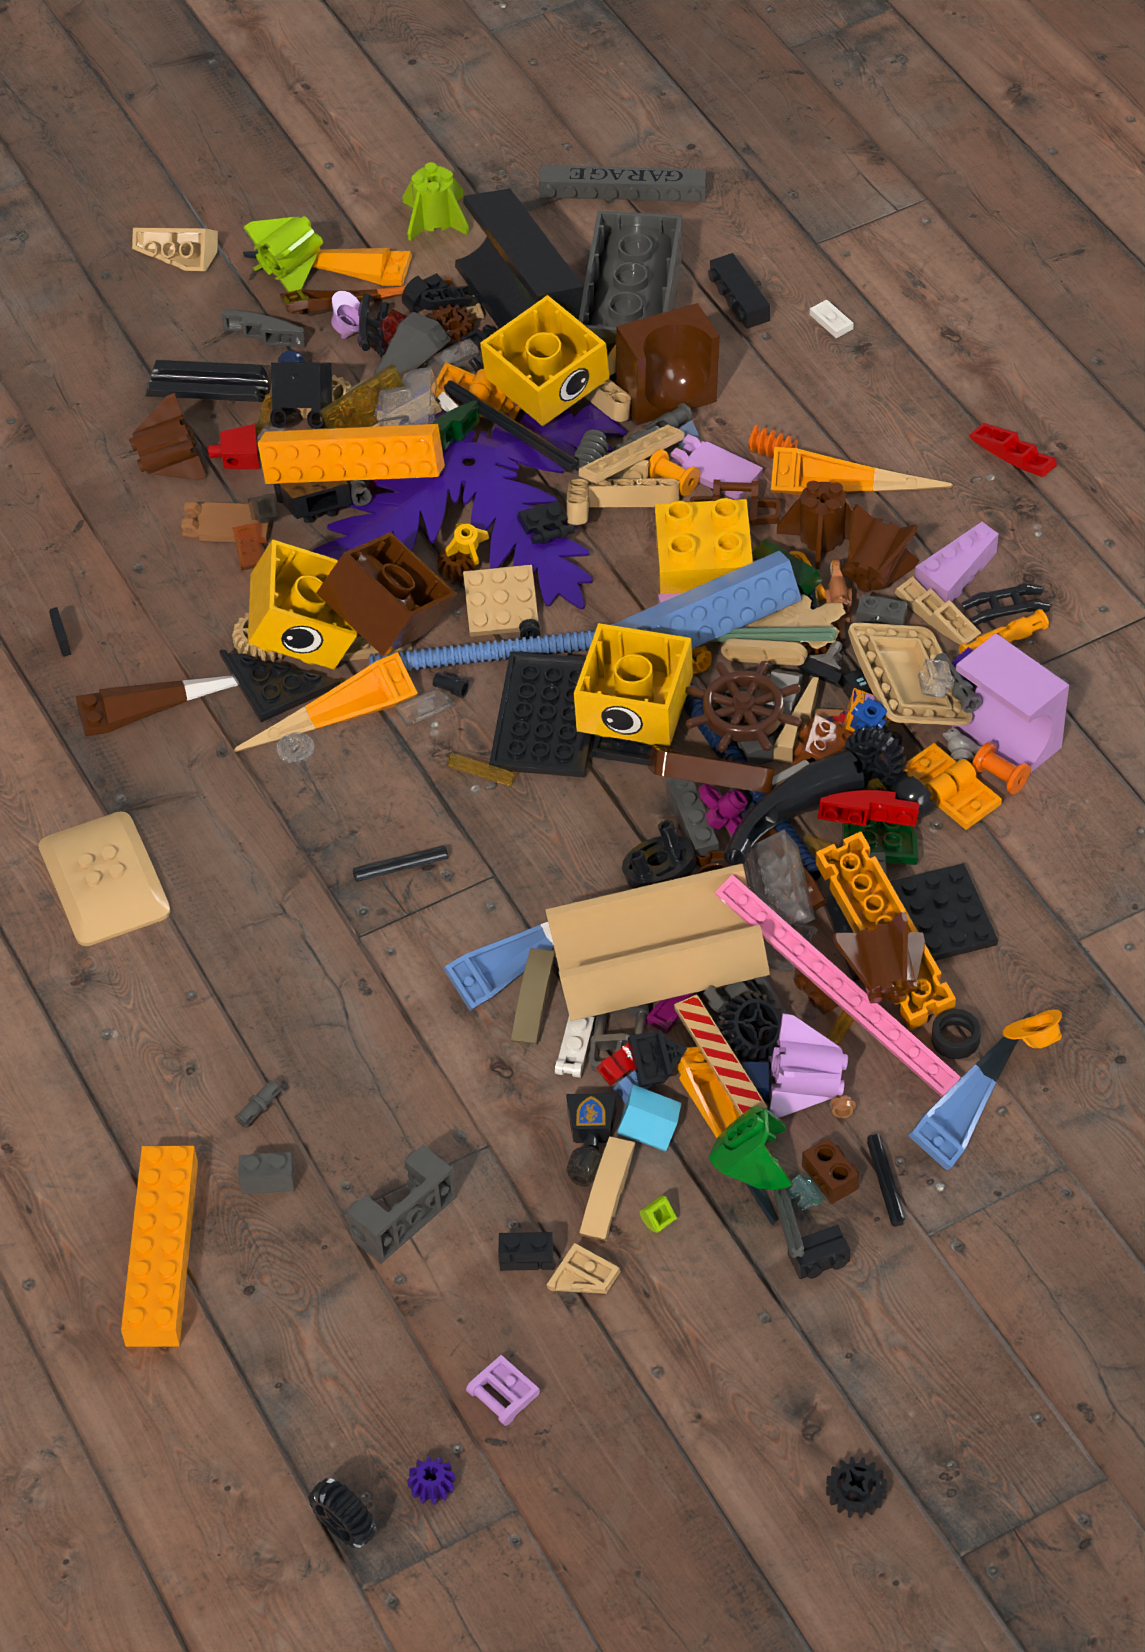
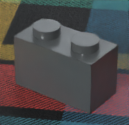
[238,1152,295,1194]

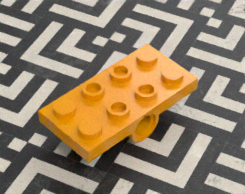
[430,362,520,420]
[904,743,1002,830]

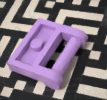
[466,1355,540,1426]

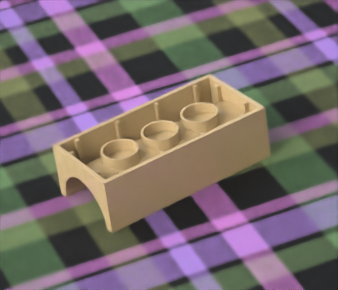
[545,864,770,1021]

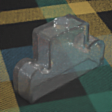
[375,367,437,426]

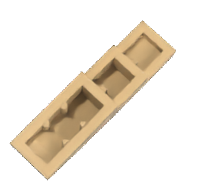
[895,576,981,645]
[579,1136,635,1241]

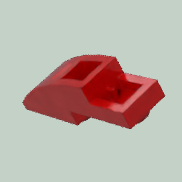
[817,790,919,827]

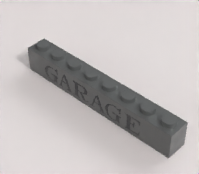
[539,165,706,202]

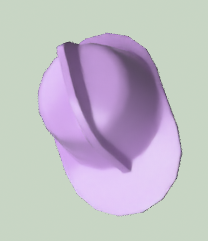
[331,291,360,339]

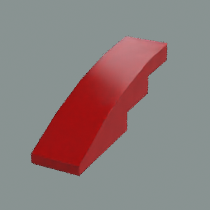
[969,423,1057,477]

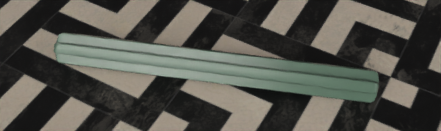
[711,627,837,642]

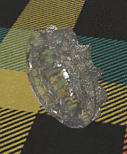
[276,732,315,765]

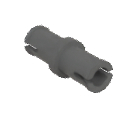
[235,1080,281,1128]

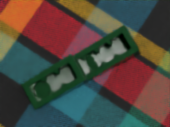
[752,539,823,596]

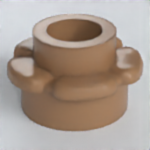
[830,1094,856,1118]

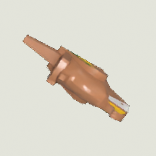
[824,559,852,641]

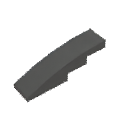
[222,309,306,348]

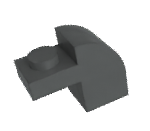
[704,980,762,1019]

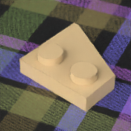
[547,1243,621,1294]

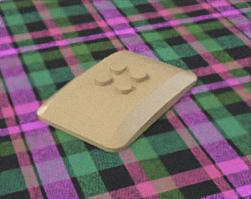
[848,623,973,725]
[38,811,170,946]

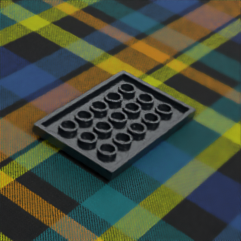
[489,652,592,778]
[823,863,998,981]

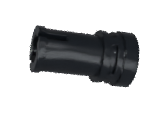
[432,672,469,698]

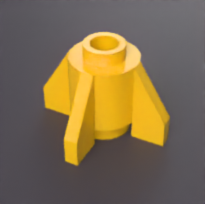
[445,523,489,565]

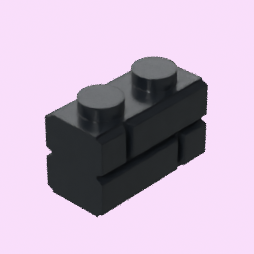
[788,1225,850,1279]
[498,1232,554,1271]

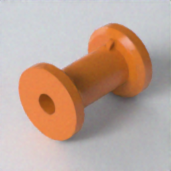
[972,741,1031,795]

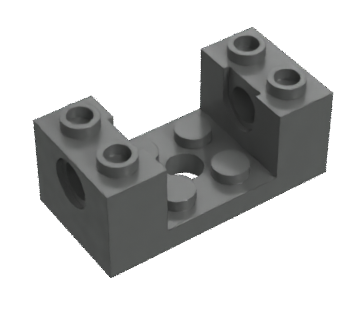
[347,1144,457,1264]

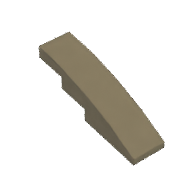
[511,948,555,1045]

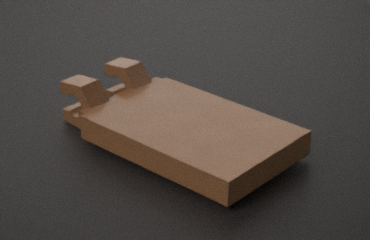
[181,502,272,543]

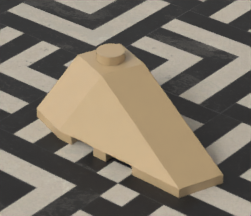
[132,228,218,271]

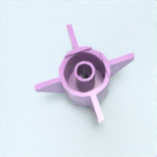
[767,1013,848,1118]

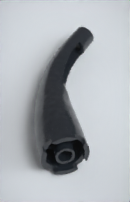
[724,750,865,866]

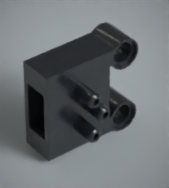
[270,362,335,429]
[273,481,352,523]

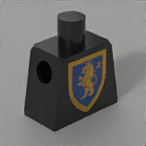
[566,1093,617,1153]

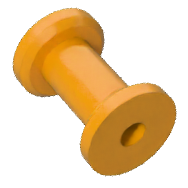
[649,449,701,497]

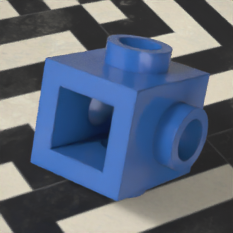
[850,697,888,730]

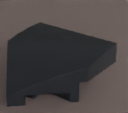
[627,1031,687,1087]

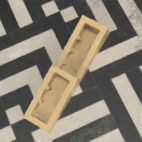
[774,677,819,763]

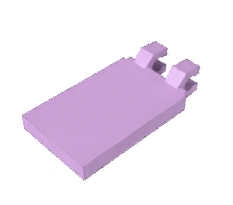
[671,434,763,500]

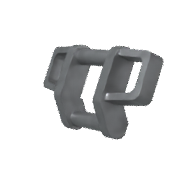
[589,1004,650,1072]

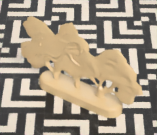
[721,594,845,665]

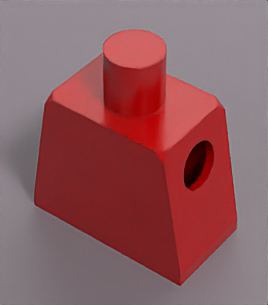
[208,424,260,470]

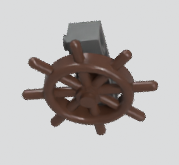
[685,661,802,765]

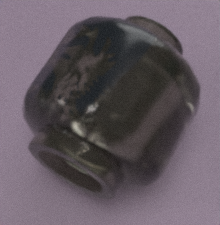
[566,1146,602,1187]

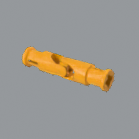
[959,609,1049,654]

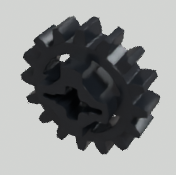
[826,1457,887,1518]

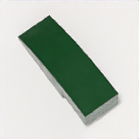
[431,401,479,450]

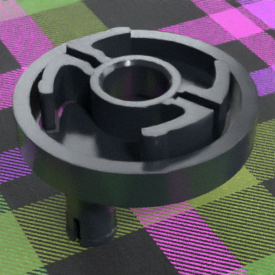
[622,820,697,889]

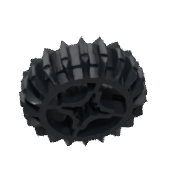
[843,725,907,789]
[718,992,782,1061]
[308,1478,377,1548]

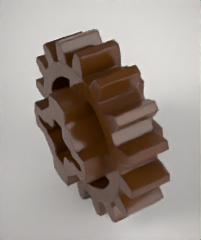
[428,304,474,344]

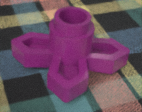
[698,783,747,835]

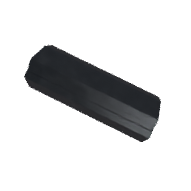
[145,360,271,402]

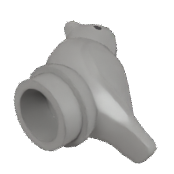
[943,728,982,763]

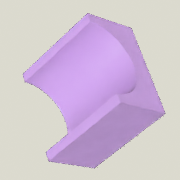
[952,633,1069,772]

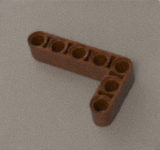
[648,744,775,793]

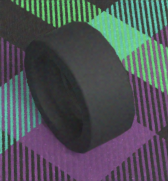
[931,1009,981,1059]

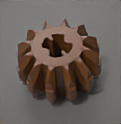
[437,550,475,584]

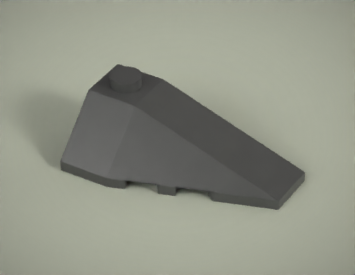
[373,312,451,392]

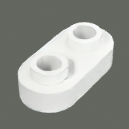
[437,391,460,412]

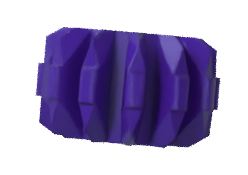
[407,1455,456,1505]

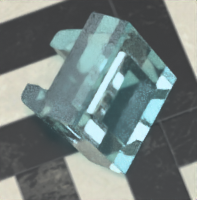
[788,1174,824,1210]

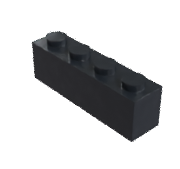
[708,253,770,329]

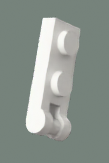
[555,1016,595,1078]

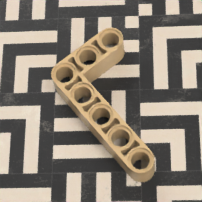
[584,379,631,422]
[567,478,679,525]

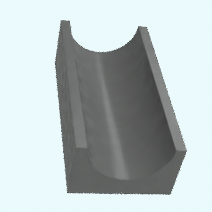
[579,211,683,345]

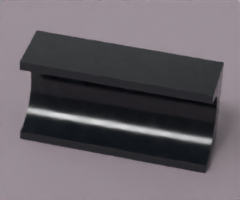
[455,188,584,329]

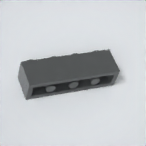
[666,777,719,857]

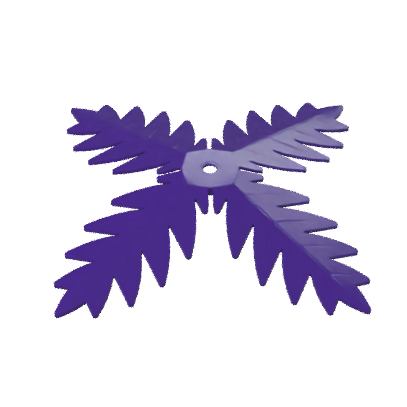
[313,384,626,609]

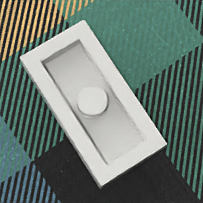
[810,300,853,338]

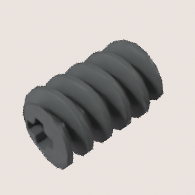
[573,429,609,475]

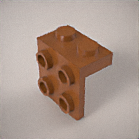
[792,715,852,765]

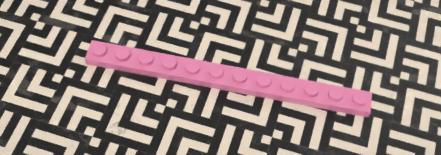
[715,874,961,1097]

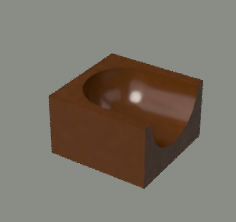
[615,303,720,425]
[316,532,457,656]

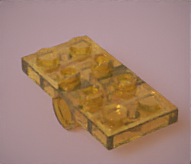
[319,364,411,429]

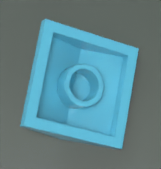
[617,1085,681,1151]

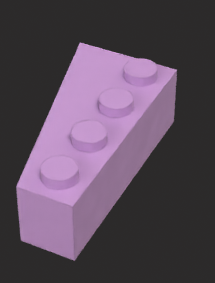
[915,522,998,603]

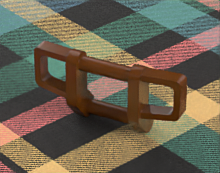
[690,479,780,525]

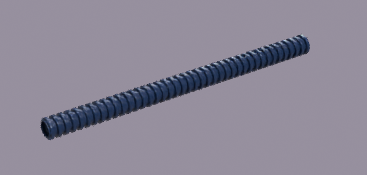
[683,682,822,881]

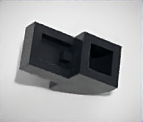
[402,273,448,313]

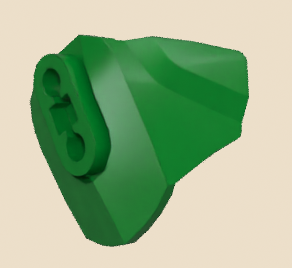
[709,1106,791,1191]

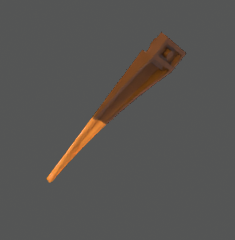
[280,278,452,317]

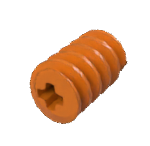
[748,424,798,459]

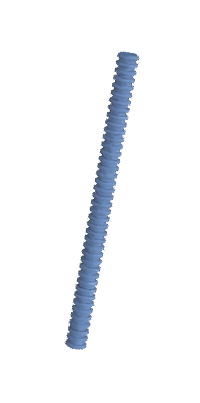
[369,629,596,671]

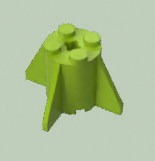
[402,162,469,241]
[243,216,323,292]

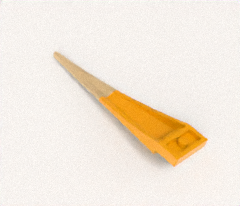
[771,447,953,495]
[234,652,418,752]

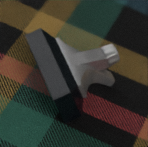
[797,641,844,689]

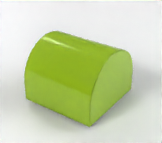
[640,1195,677,1233]

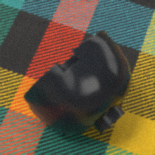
[890,771,939,819]

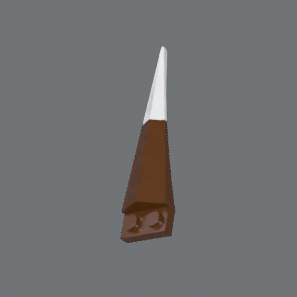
[76,675,238,736]

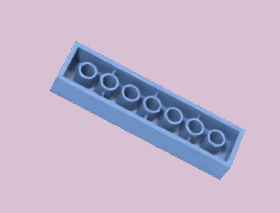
[612,551,802,649]

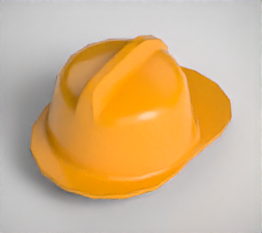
[1003,1009,1062,1048]

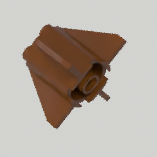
[129,393,207,480]
[777,481,853,569]
[842,504,919,592]
[833,912,925,1004]

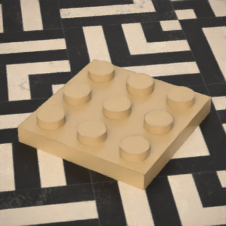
[463,565,538,637]

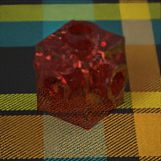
[380,309,407,344]

